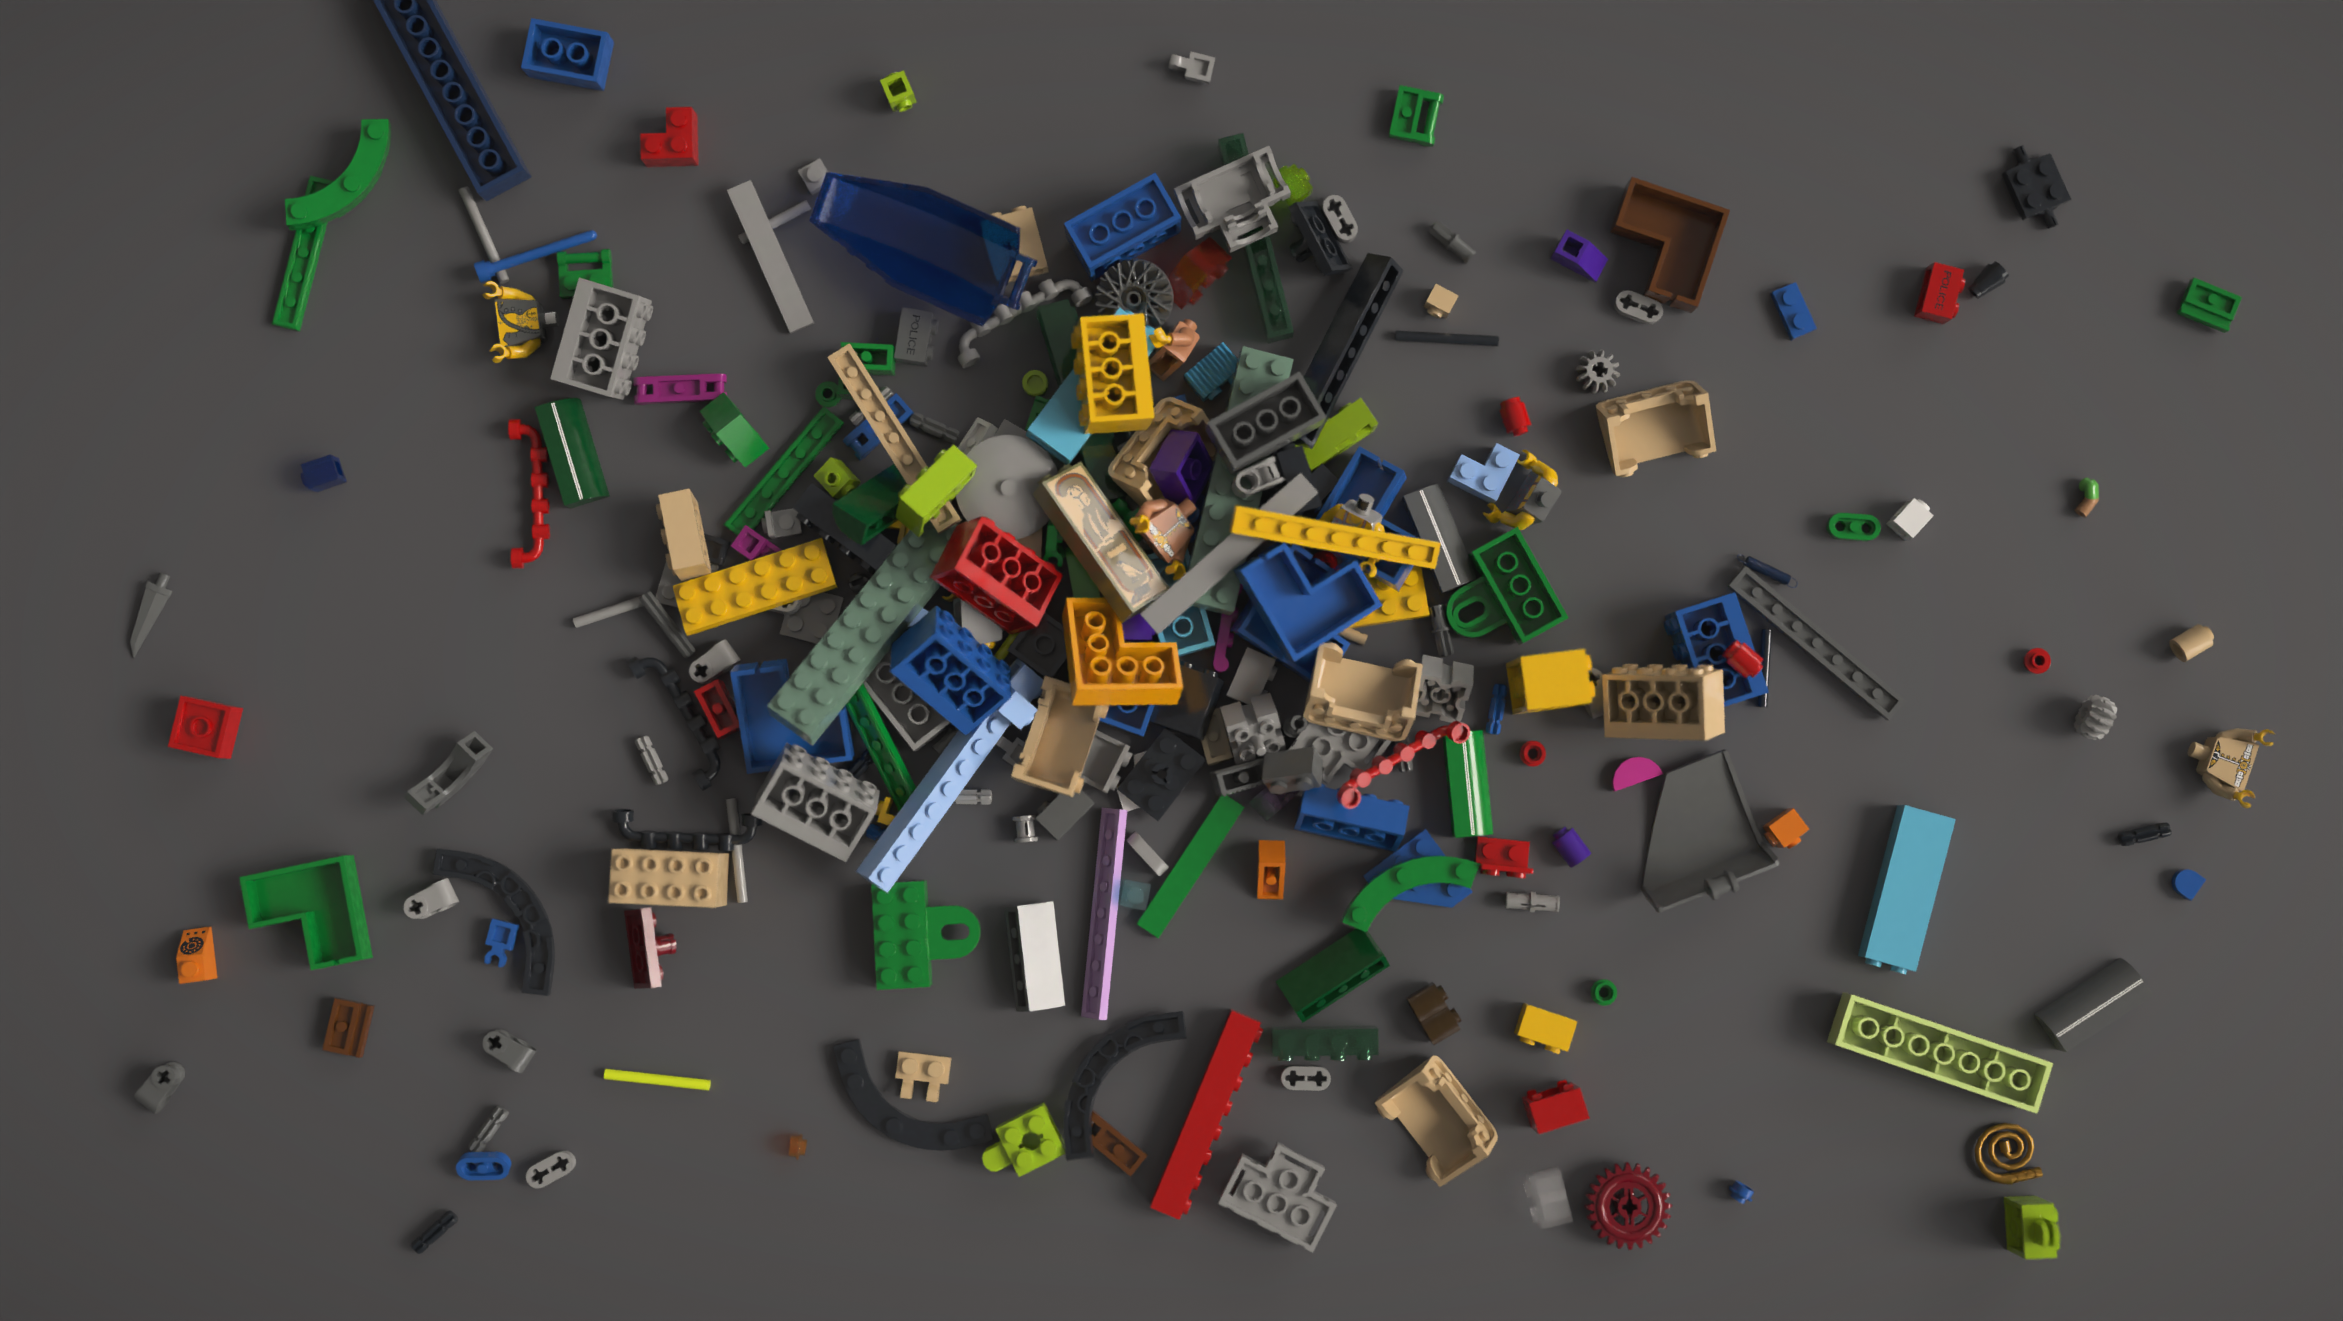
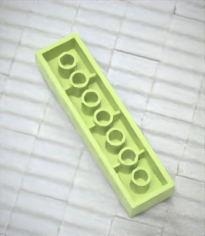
[1827,992,2053,1114]

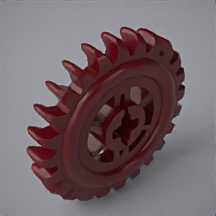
[1584,1162,1672,1250]

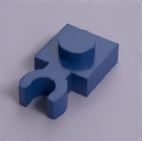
[484,918,520,967]

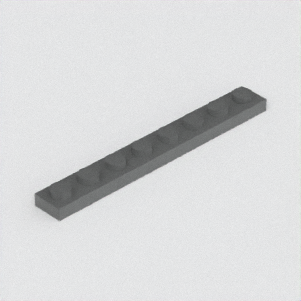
[1727,566,1906,721]

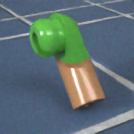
[2075,478,2099,518]

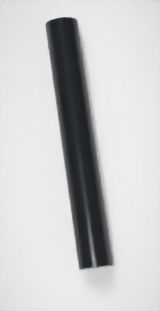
[1757,629,1772,708]

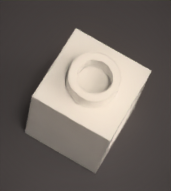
[1886,498,1934,541]

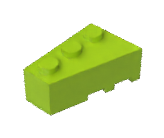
[1296,398,1378,473]
[896,445,977,537]

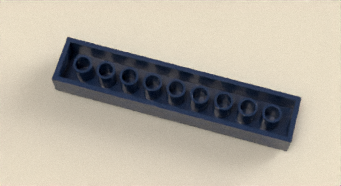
[373,0,532,202]

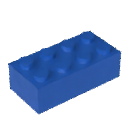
[1294,783,1410,852]

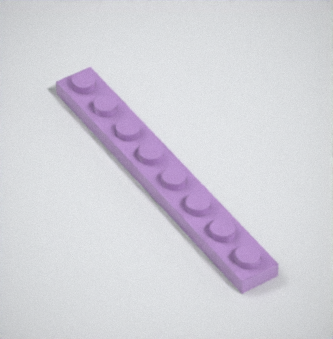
[1081,808,1127,1020]

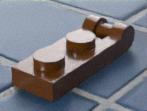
[1091,1110,1147,1176]

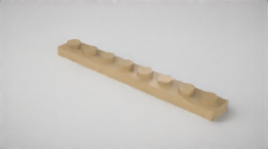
[828,343,961,534]

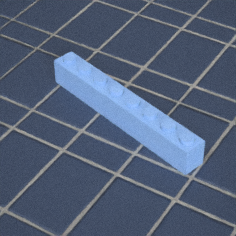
[856,710,1011,893]

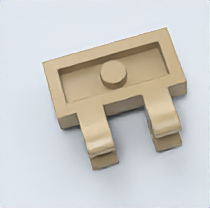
[895,1051,952,1102]

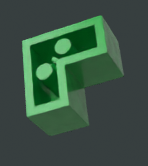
[838,342,896,400]
[700,392,769,468]

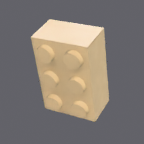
[656,488,712,582]

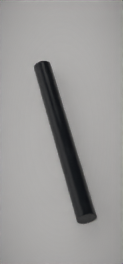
[1395,330,1499,346]

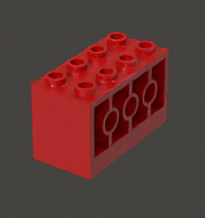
[930,516,1063,635]

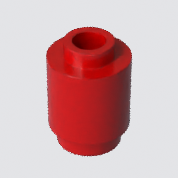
[1499,396,1532,437]
[1722,639,1763,678]

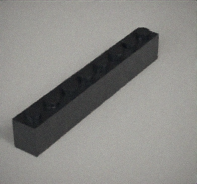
[1289,253,1404,449]

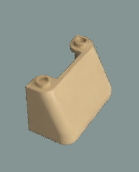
[1596,381,1716,477]
[1108,397,1216,507]
[1303,642,1423,741]
[1011,676,1109,797]
[1375,1055,1498,1187]

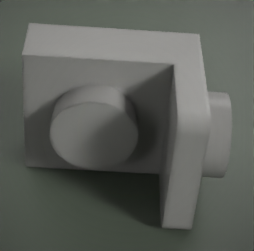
[762,508,803,539]

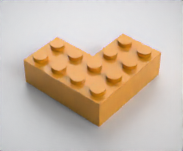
[1062,598,1183,705]

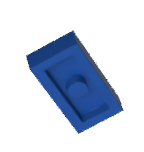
[1770,282,1817,340]

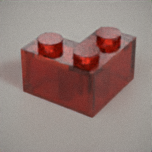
[1168,237,1232,310]

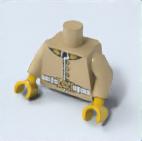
[2188,728,2275,808]

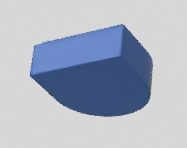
[2172,869,2206,901]

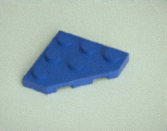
[1362,829,1472,908]

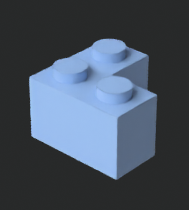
[1447,443,1520,503]
[997,658,1044,730]

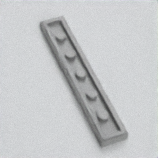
[727,180,814,333]

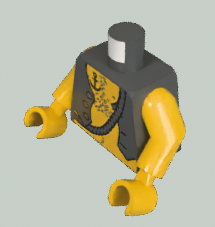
[482,281,559,363]

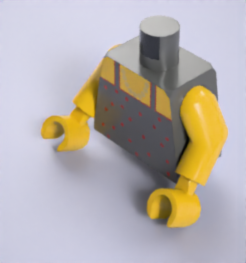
[1483,450,1562,530]

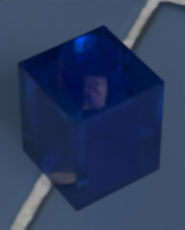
[301,454,347,492]

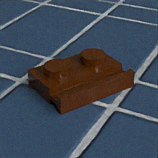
[322,997,375,1058]

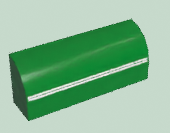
[1442,730,1493,838]

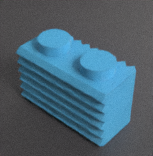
[1183,342,1238,402]

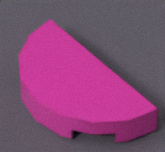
[1611,757,1663,792]

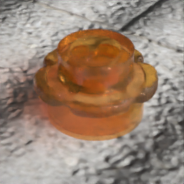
[789,1134,807,1160]

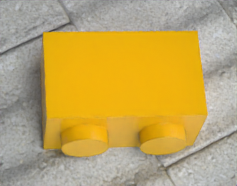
[1514,1003,1578,1054]

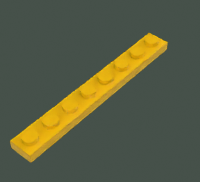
[1230,505,1441,569]

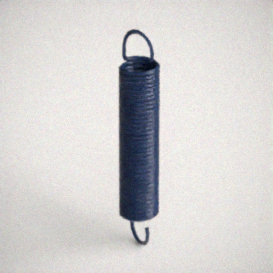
[1737,554,1798,588]

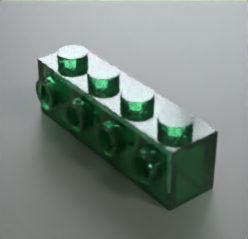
[1271,1026,1379,1061]

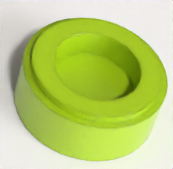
[1022,370,1048,397]

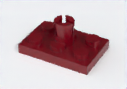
[624,907,677,989]

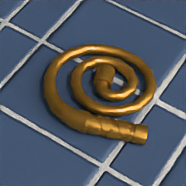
[1974,1123,2043,1185]

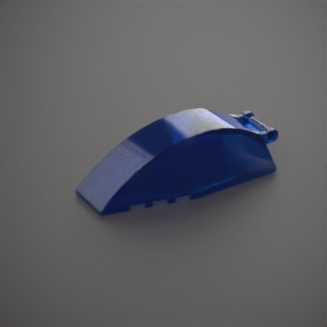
[809,172,1038,326]

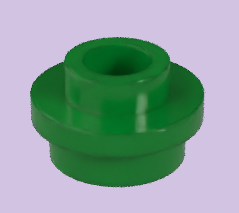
[815,381,841,408]
[1590,979,1617,1006]

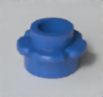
[1729,1180,1754,1204]

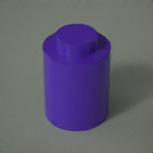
[1551,826,1591,868]

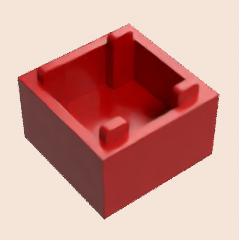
[168,695,243,759]
[1522,1079,1590,1134]

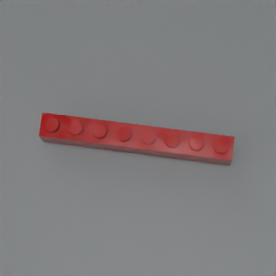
[1150,1009,1263,1220]

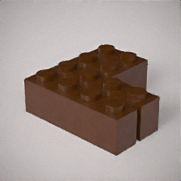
[1610,177,1730,313]

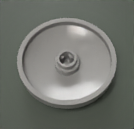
[956,435,1058,539]

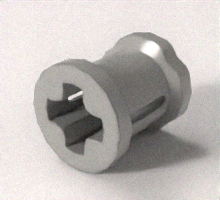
[1013,815,1038,843]

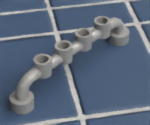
[957,279,1094,368]

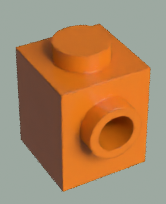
[1763,808,1810,849]

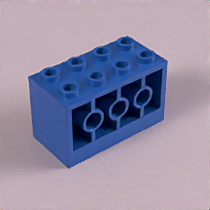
[1064,172,1181,282]
[1663,592,1769,707]
[890,606,1011,735]

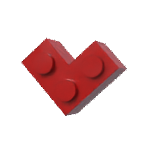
[640,107,698,167]

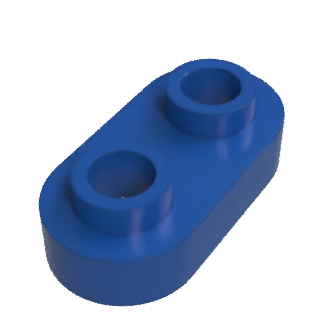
[456,1152,511,1180]

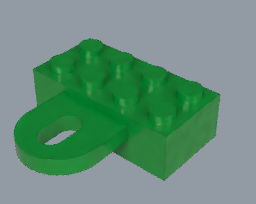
[1445,527,1569,645]
[871,880,981,990]

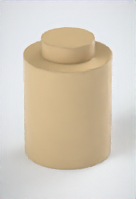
[2169,624,2214,662]

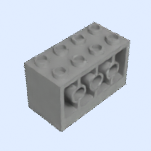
[550,278,653,400]
[751,743,880,862]

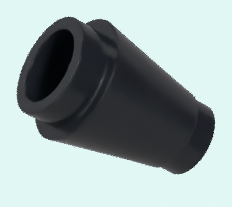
[1968,261,2009,299]

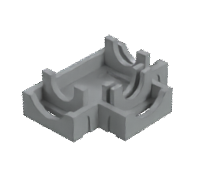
[1174,146,1291,253]
[1288,722,1391,784]
[1218,1142,1337,1253]

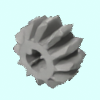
[1575,350,1620,394]
[2074,695,2117,740]

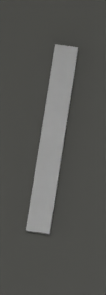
[1141,473,1318,634]

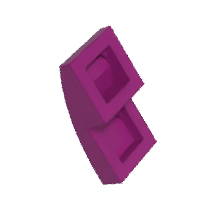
[731,525,782,560]

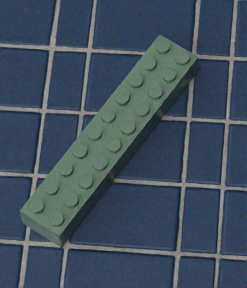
[1186,346,1294,615]
[767,520,958,746]

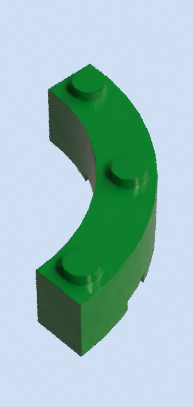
[285,119,391,231]
[1340,856,1480,932]

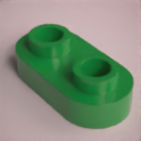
[1826,513,1881,542]

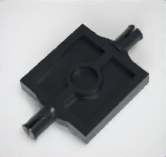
[2002,145,2072,229]

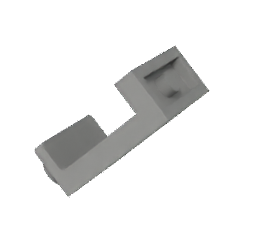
[1080,730,1133,793]

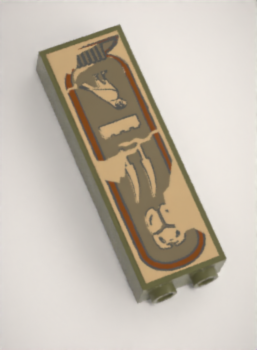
[1033,462,1169,623]

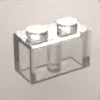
[1523,1166,1573,1229]

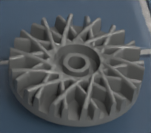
[1095,258,1174,330]

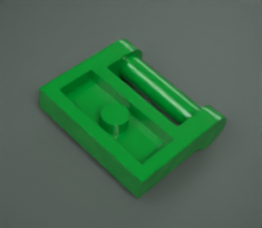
[1389,85,1444,147]
[557,249,613,299]

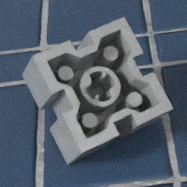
[1416,655,1474,723]
[1220,693,1286,765]

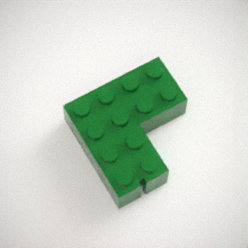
[239,855,373,970]

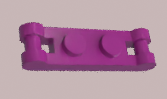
[634,374,727,405]
[1213,583,1243,673]

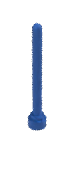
[474,230,597,283]

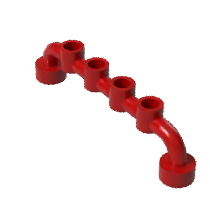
[508,419,550,569]
[1337,721,1470,809]

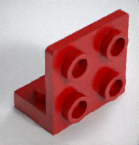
[1474,837,1533,878]

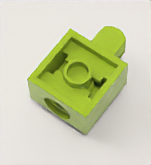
[982,1102,1065,1177]
[2004,1196,2060,1259]

